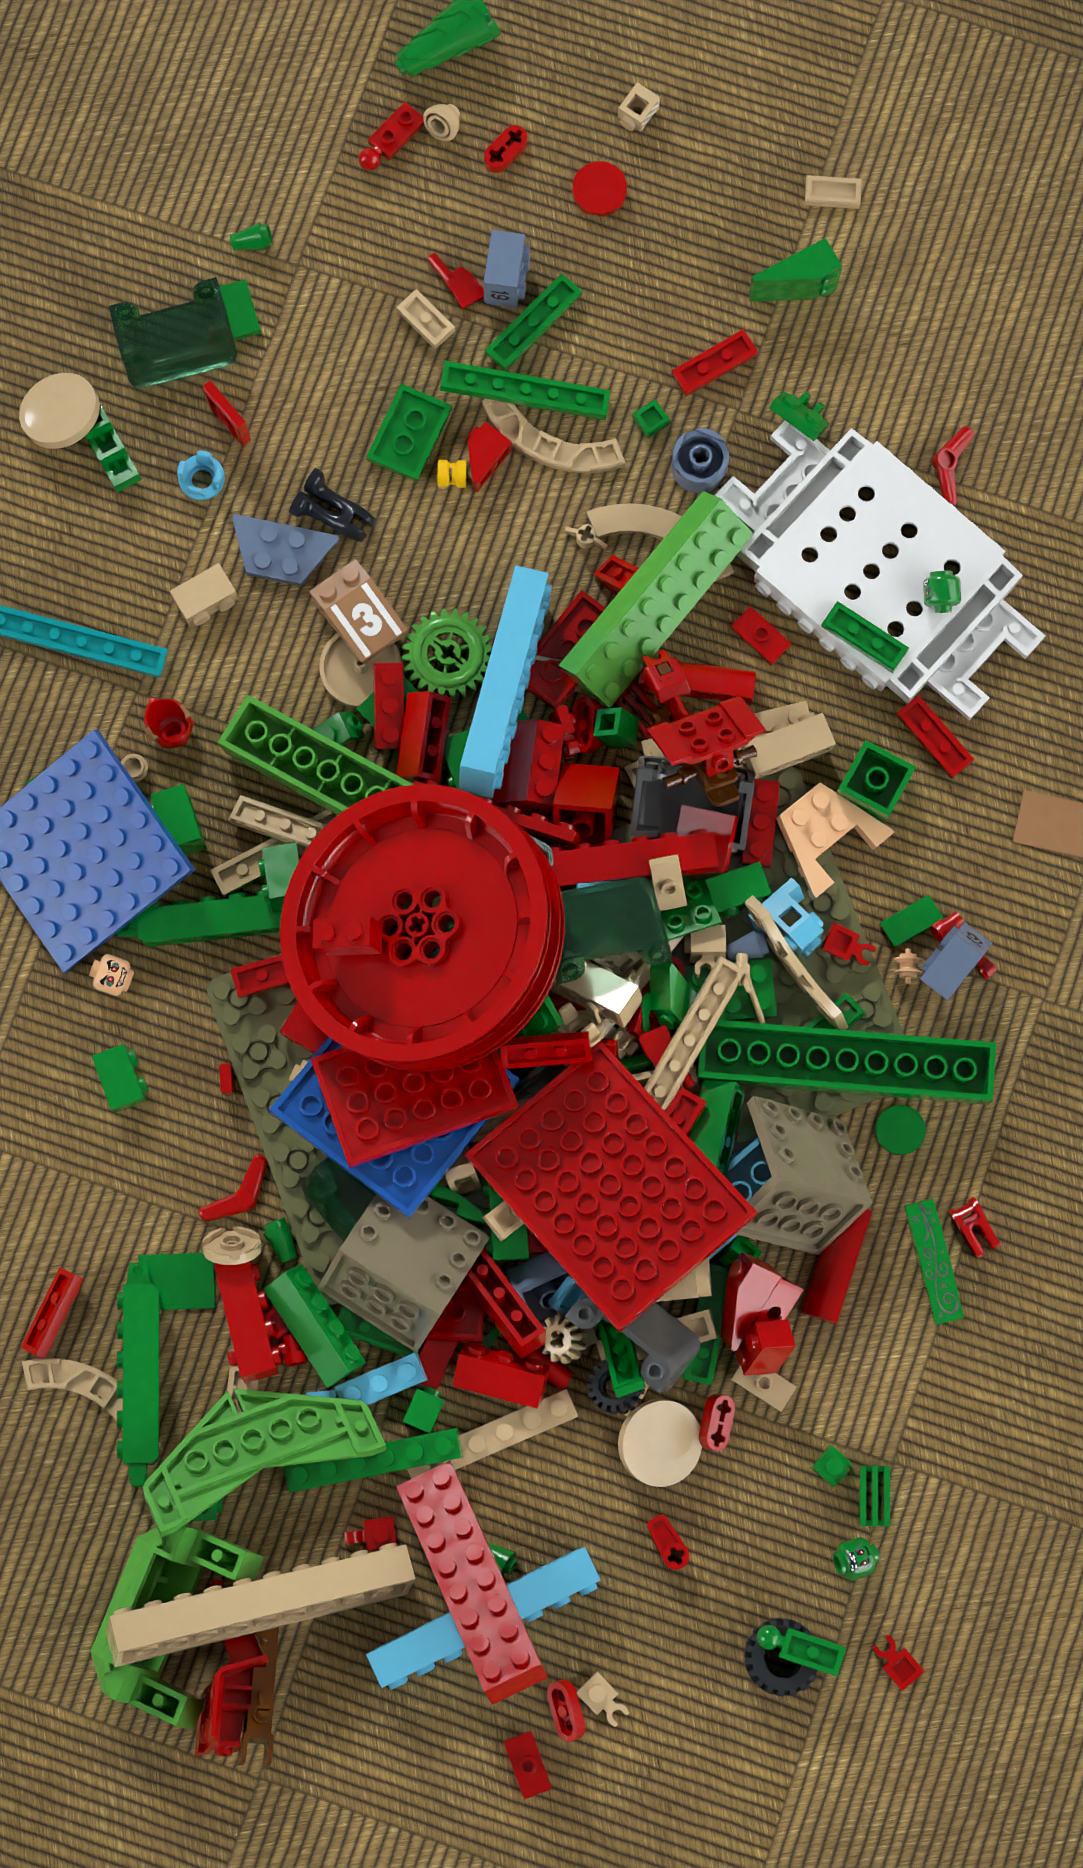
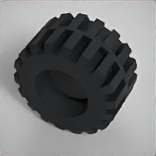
[744,1618,818,1697]

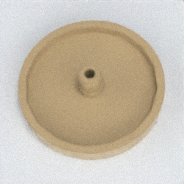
[19,373,100,449]
[319,633,402,708]
[618,1399,702,1487]

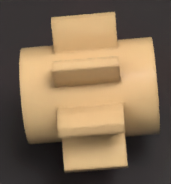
[604,1026,639,1060]

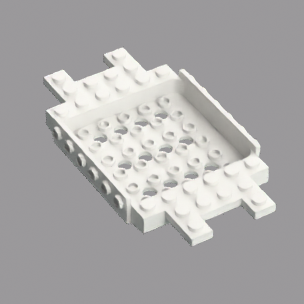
[715,421,1045,721]

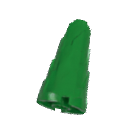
[394,0,501,77]

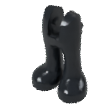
[289,468,376,542]

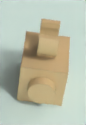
[684,925,726,979]

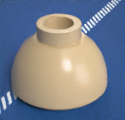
[423,104,460,142]

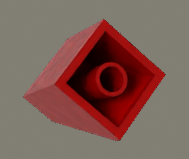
[553,763,620,851]

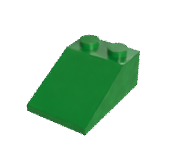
[749,238,842,302]

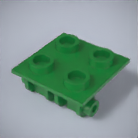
[648,879,722,941]

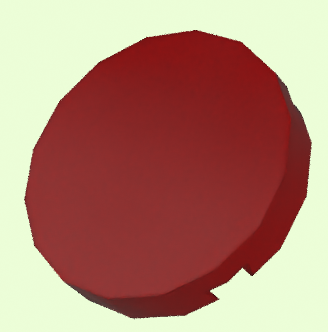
[572,161,627,217]

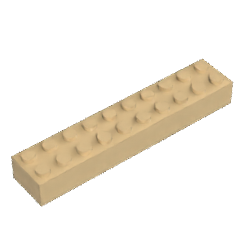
[106,1543,416,1667]

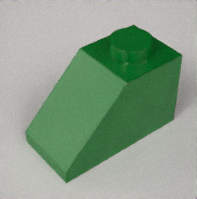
[650,963,697,1030]

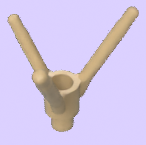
[734,953,766,1024]

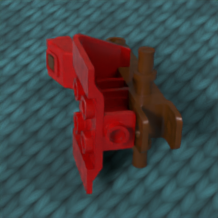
[643,650,766,807]
[195,1580,279,1768]

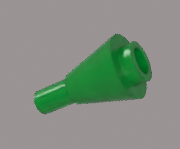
[489,1543,518,1576]

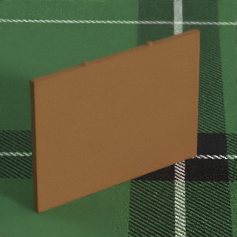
[1012,790,1083,858]

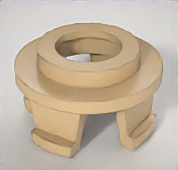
[556,1001,606,1047]

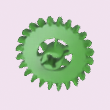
[402,608,493,701]

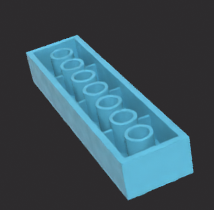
[459,565,552,798]
[366,1546,601,1690]

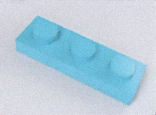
[335,1352,428,1405]

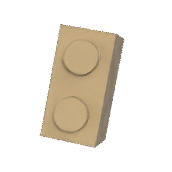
[170,563,238,627]

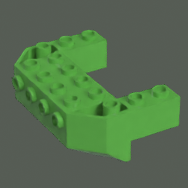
[90,1524,264,1730]

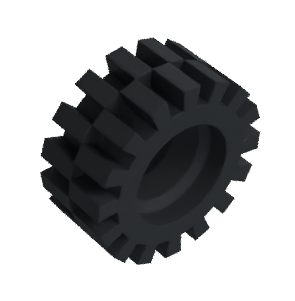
[587,1360,645,1415]

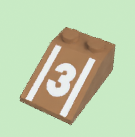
[309,559,409,665]

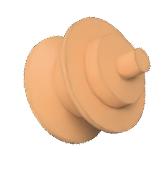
[894,948,923,984]

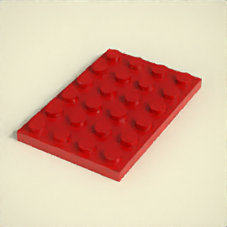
[310,1047,518,1168]

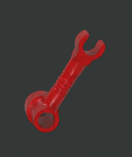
[930,911,997,980]
[227,1334,308,1367]

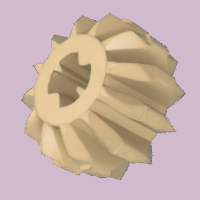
[542,1313,589,1364]

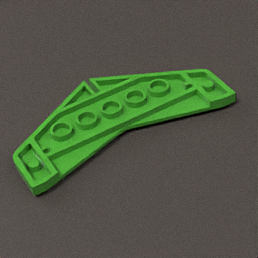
[143,1388,386,1537]

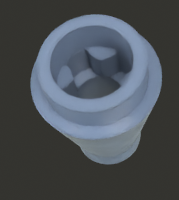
[726,930,770,962]

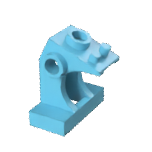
[748,878,824,957]

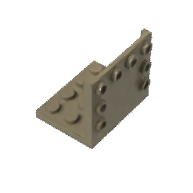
[736,1096,873,1255]
[317,1194,490,1352]

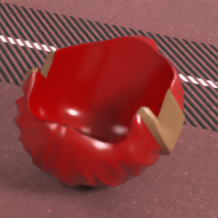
[144,698,194,749]

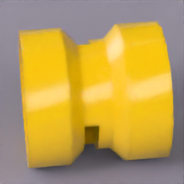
[438,460,467,488]

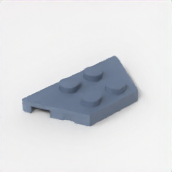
[232,514,340,587]

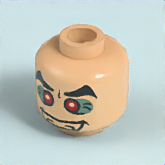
[89,954,134,996]

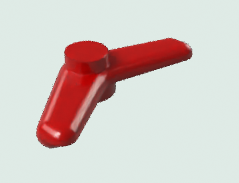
[932,426,974,506]
[198,1154,268,1222]

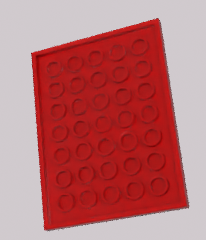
[464,1040,757,1333]

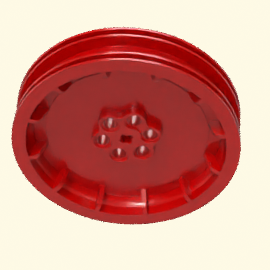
[280,784,565,1072]

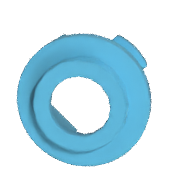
[177,451,225,501]

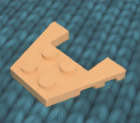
[776,782,894,901]

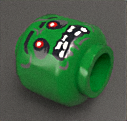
[923,570,961,613]
[833,1537,880,1581]

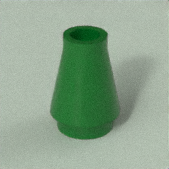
[230,222,273,251]
[263,1217,297,1263]

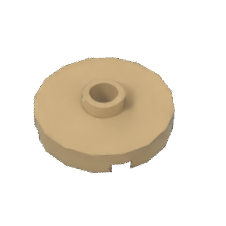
[202,1227,261,1265]

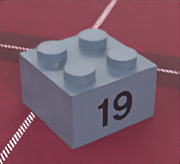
[483,230,530,308]
[920,922,992,1000]

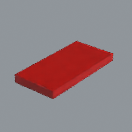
[527,590,606,710]

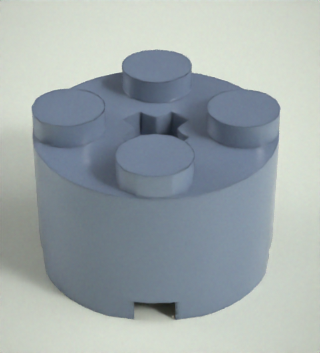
[671,428,729,493]

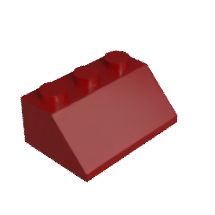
[491,719,565,816]

